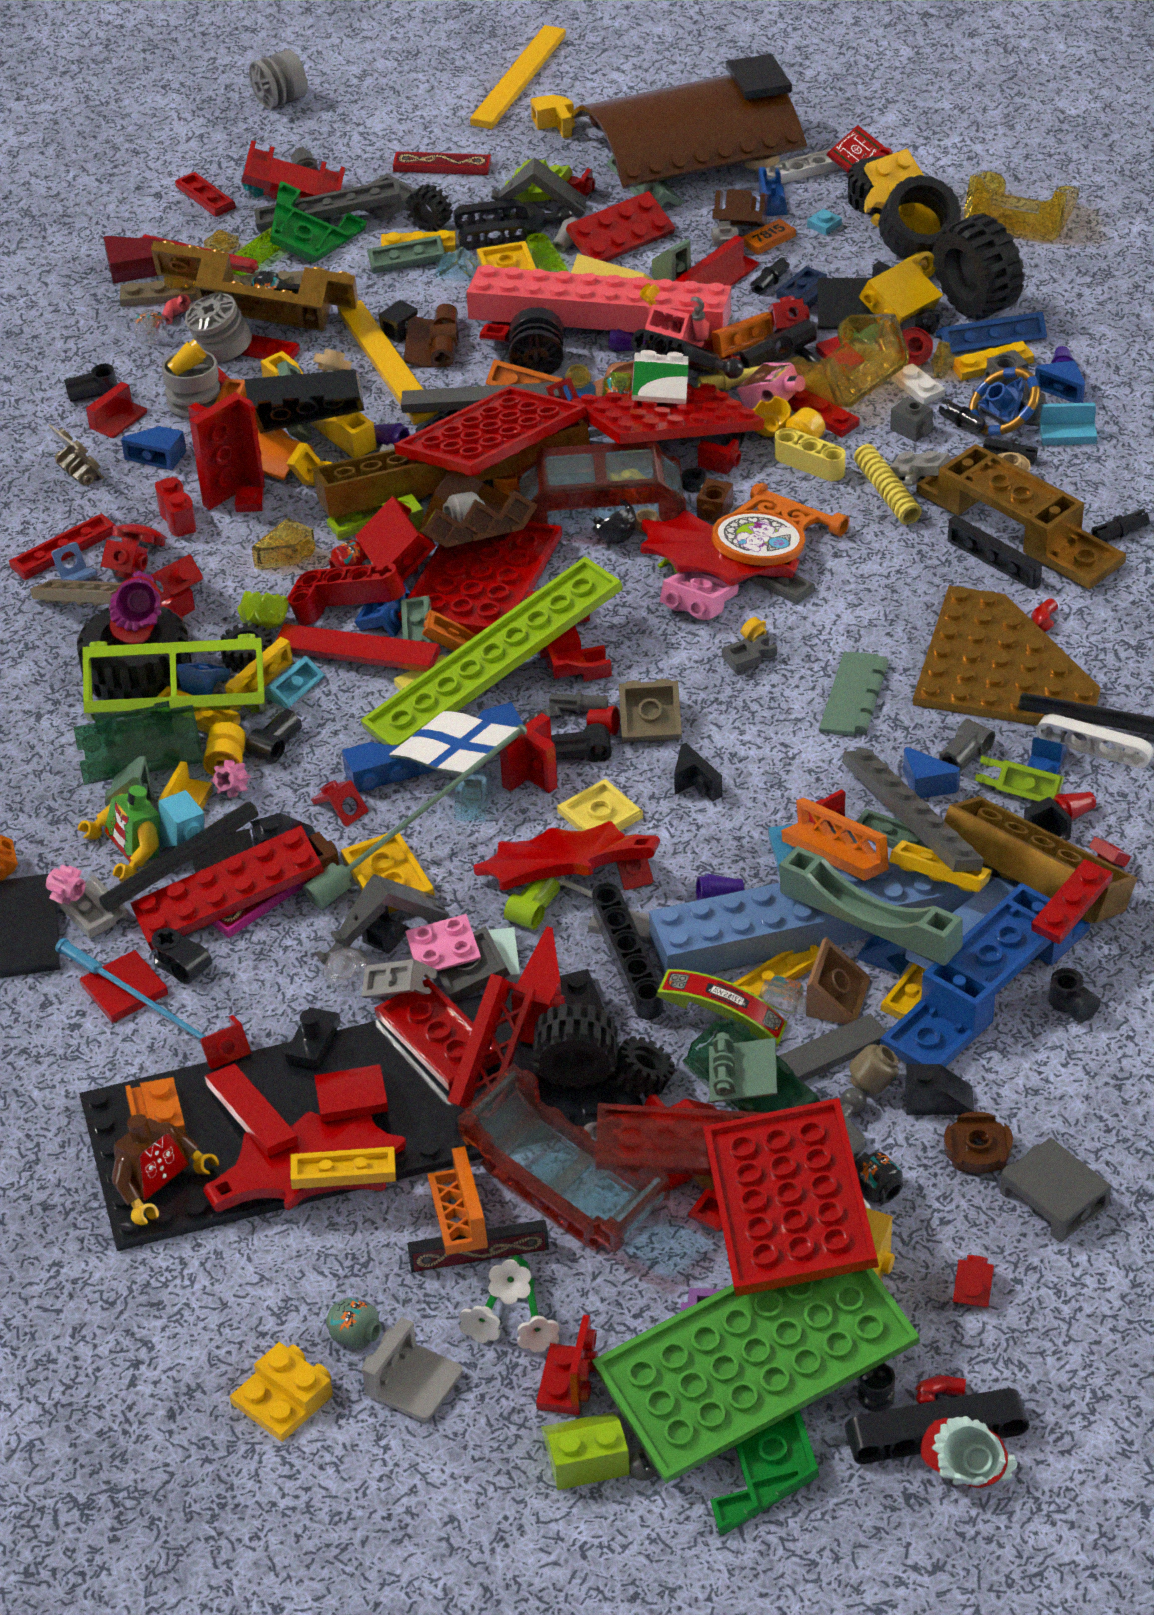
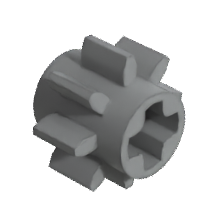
[711,220,738,247]

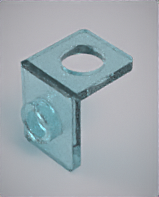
[434,246,480,279]

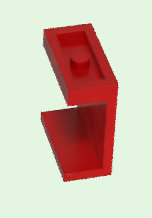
[355,496,436,581]

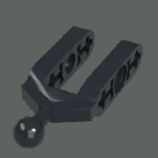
[453,199,575,251]
[631,329,744,379]

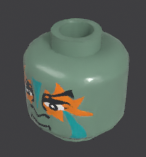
[326,1297,382,1350]

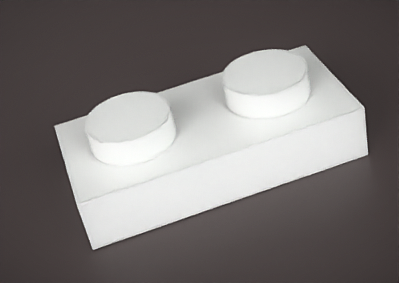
[891,363,945,405]

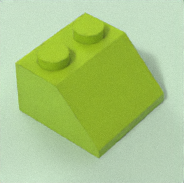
[541,1411,630,1491]

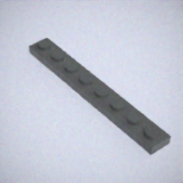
[842,748,984,872]

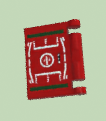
[826,125,893,173]

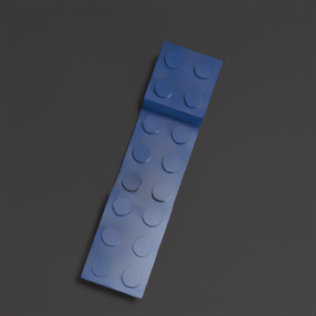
[880,882,1090,1067]

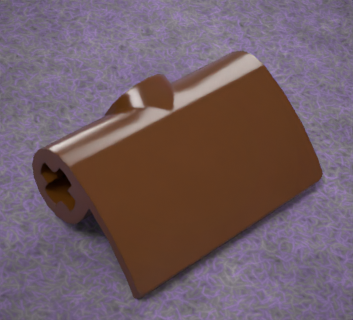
[404,303,459,367]

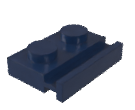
[776,266,835,308]

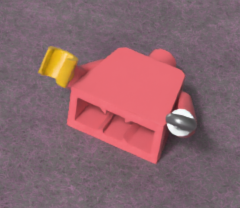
[639,283,710,347]

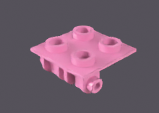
[405,914,481,971]

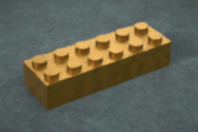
[944,796,1138,923]

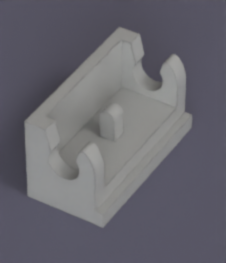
[361,959,437,1001]

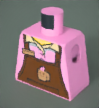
[737,363,805,409]

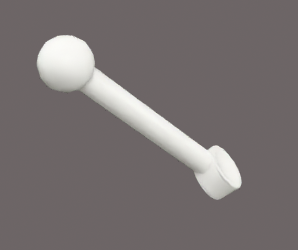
[554,875,593,898]

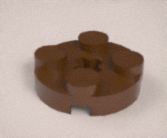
[944,1112,1013,1173]

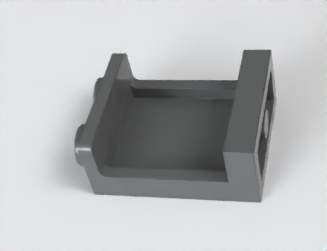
[1000,1137,1112,1243]

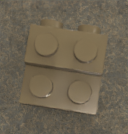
[619,679,682,743]

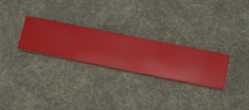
[276,623,441,672]

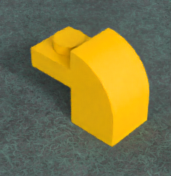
[530,95,575,138]

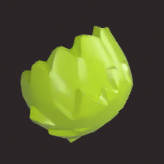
[237,591,288,630]

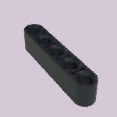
[592,882,663,1020]
[844,1388,1030,1465]

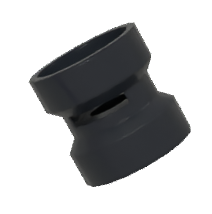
[858,1363,896,1412]

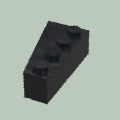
[244,369,365,433]

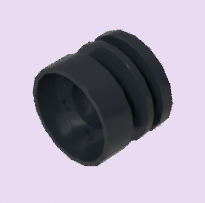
[509,307,564,375]

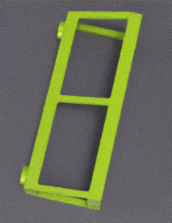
[83,634,266,722]

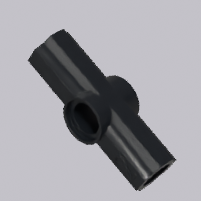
[739,319,817,368]

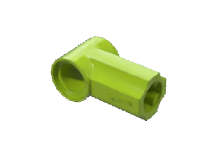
[504,877,560,930]

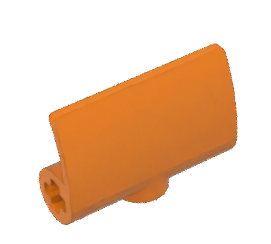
[257,427,314,480]

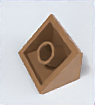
[806,938,871,1024]

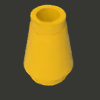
[167,339,207,376]

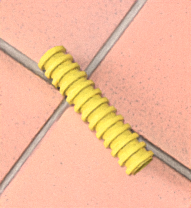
[854,444,922,525]

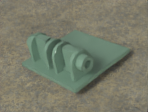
[709,1032,777,1103]

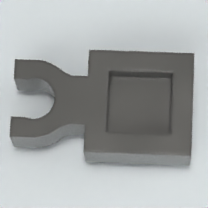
[721,634,777,673]

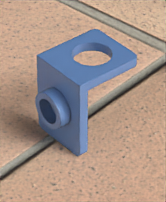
[51,542,98,581]

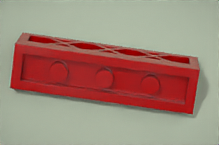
[447,974,536,1118]

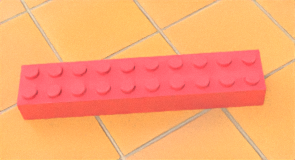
[467,265,731,339]

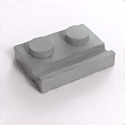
[57,875,129,939]

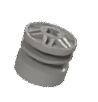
[249,49,308,109]
[185,293,252,362]
[162,351,220,417]

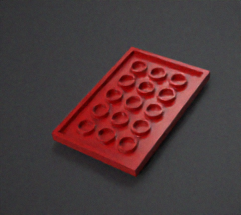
[571,383,765,444]
[394,386,587,476]
[398,522,563,634]
[703,1098,879,1297]

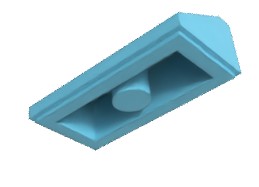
[264,655,326,709]

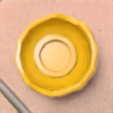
[752,396,791,437]

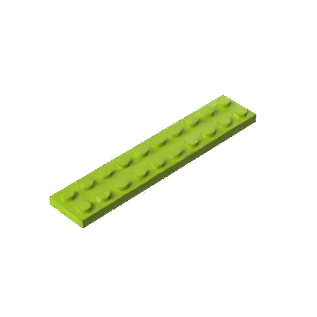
[360,556,623,745]

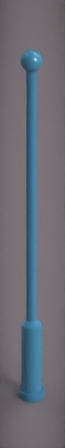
[55,938,206,1039]

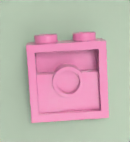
[660,572,739,620]

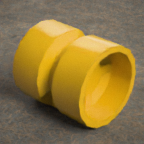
[202,722,247,777]

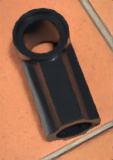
[64,363,118,402]
[245,709,302,763]
[552,723,612,763]

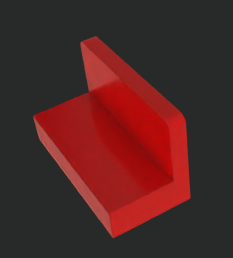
[86,381,147,438]

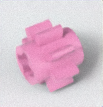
[211,760,251,798]
[46,864,85,905]

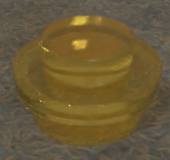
[565,364,591,388]

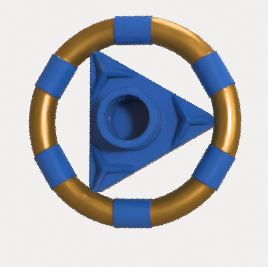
[969,367,1040,436]

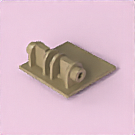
[48,424,104,485]

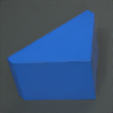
[1035,360,1085,403]
[903,747,961,799]

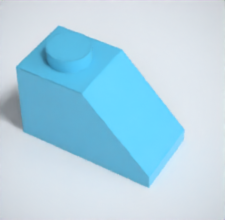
[159,790,204,848]

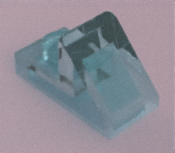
[454,771,493,822]

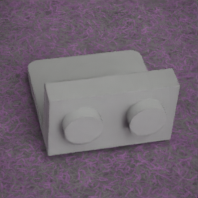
[361,1317,463,1422]

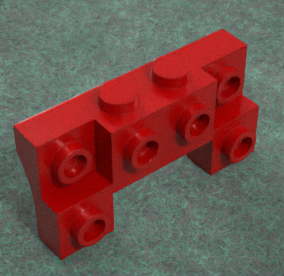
[241,140,345,200]
[526,590,612,682]

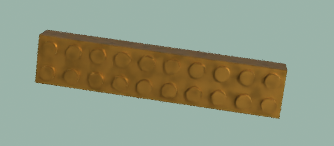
[312,418,592,518]

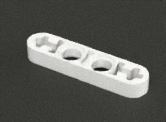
[766,148,841,184]
[1036,714,1154,769]

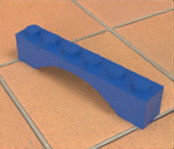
[342,702,524,792]

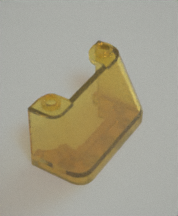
[964,170,1080,241]
[785,314,909,408]

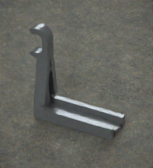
[478,157,586,217]
[315,874,449,965]

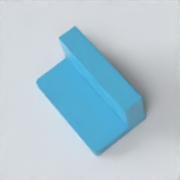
[1039,402,1097,446]

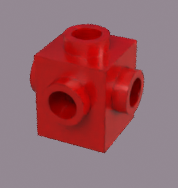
[768,296,810,333]
[101,537,148,579]

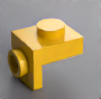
[286,443,332,486]

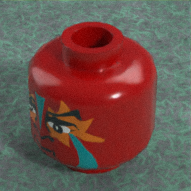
[328,540,368,568]

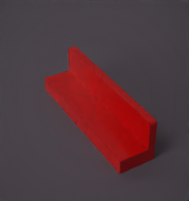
[674,235,759,287]

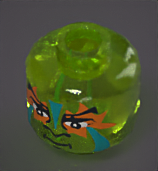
[602,372,633,396]

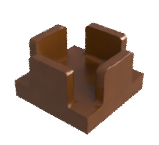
[712,189,768,227]

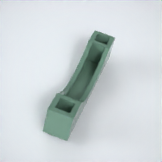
[779,846,963,966]

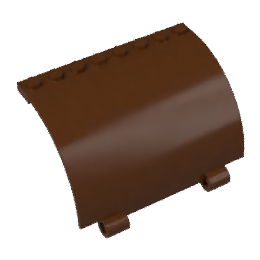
[572,74,807,189]

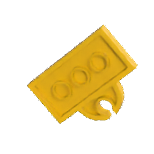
[864,148,941,234]

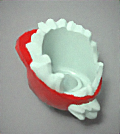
[921,1416,1017,1488]

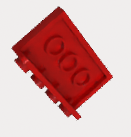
[189,392,265,510]

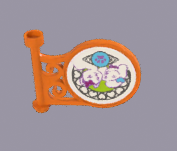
[712,483,850,566]

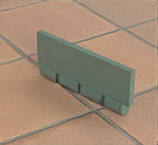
[819,651,889,736]

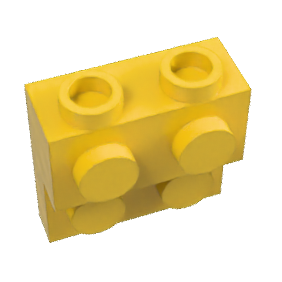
[230,1342,333,1442]

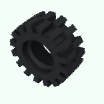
[405,184,453,232]
[221,623,272,672]
[612,1036,675,1098]

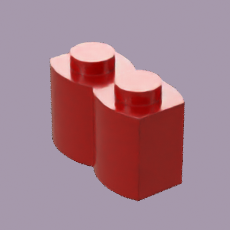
[155,477,196,538]

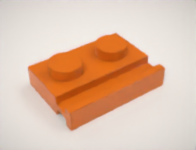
[125,1077,186,1133]

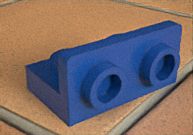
[355,582,411,637]

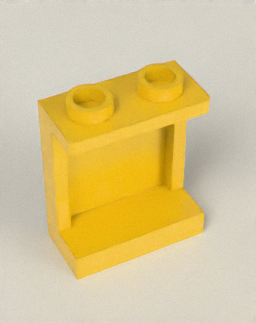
[859,259,943,333]

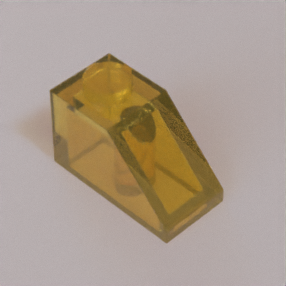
[252,518,316,569]

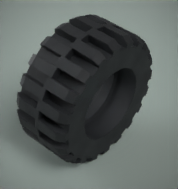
[933,214,1025,320]
[77,606,192,700]

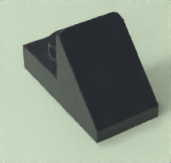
[674,743,723,801]

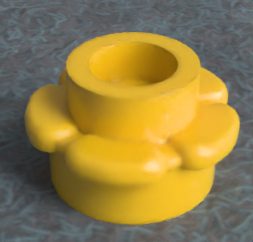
[740,617,767,642]

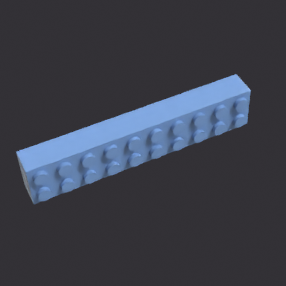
[649,859,974,975]

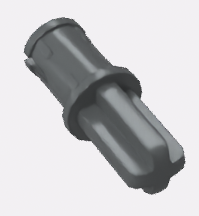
[549,692,608,715]

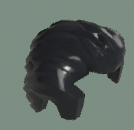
[592,499,637,544]

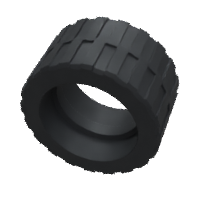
[878,175,962,259]

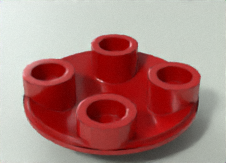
[112,523,167,546]

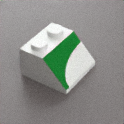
[632,350,688,404]

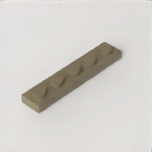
[30,579,121,606]

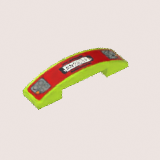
[656,969,788,1047]

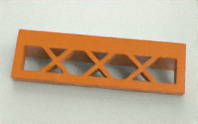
[781,797,889,881]
[427,1146,488,1255]

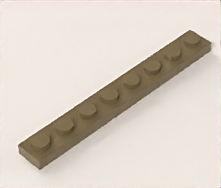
[120,270,304,307]

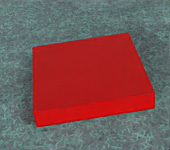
[79,950,168,1024]

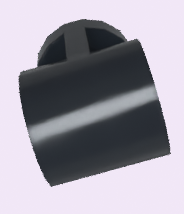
[1049,968,1101,1023]

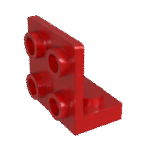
[536,1314,598,1415]

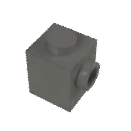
[890,396,934,442]

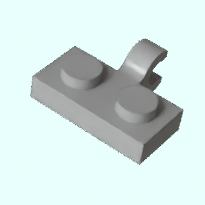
[890,451,951,486]

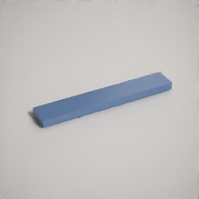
[905,875,1020,970]

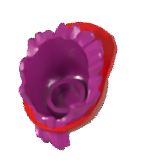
[108,571,162,644]

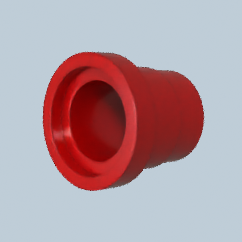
[586,706,620,736]

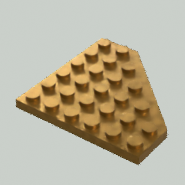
[913,585,1101,726]

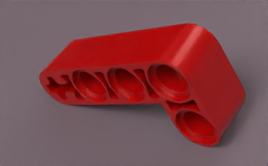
[287,563,406,626]

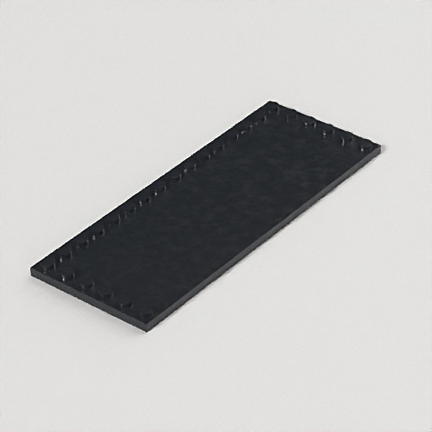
[79,969,644,1251]

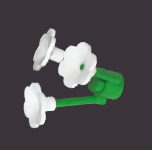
[459,1255,560,1353]

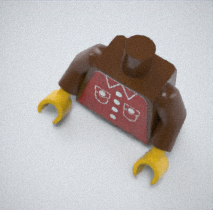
[112,1114,219,1225]

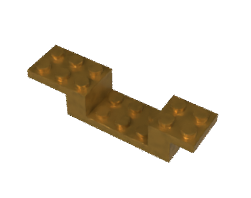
[151,241,358,331]
[916,444,1126,590]

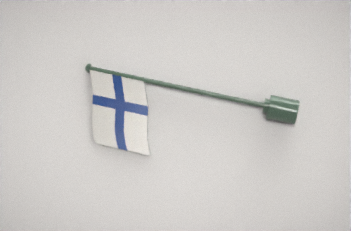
[303,711,527,910]

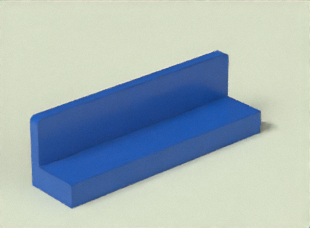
[936,311,1047,354]

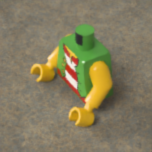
[78,785,160,882]

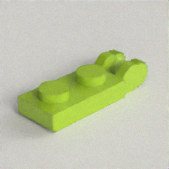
[974,755,1064,801]

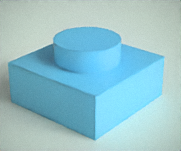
[807,209,842,236]

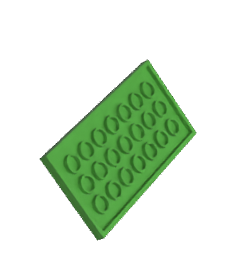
[592,1268,920,1484]

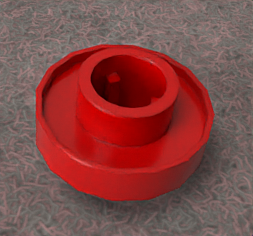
[894,327,933,366]

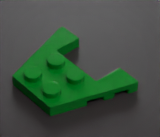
[270,181,367,263]
[710,1410,819,1536]

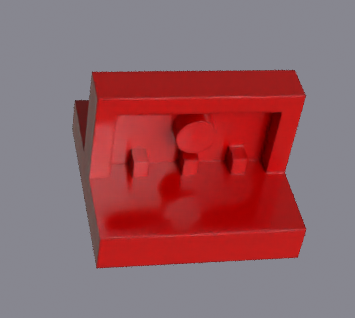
[499,713,558,793]

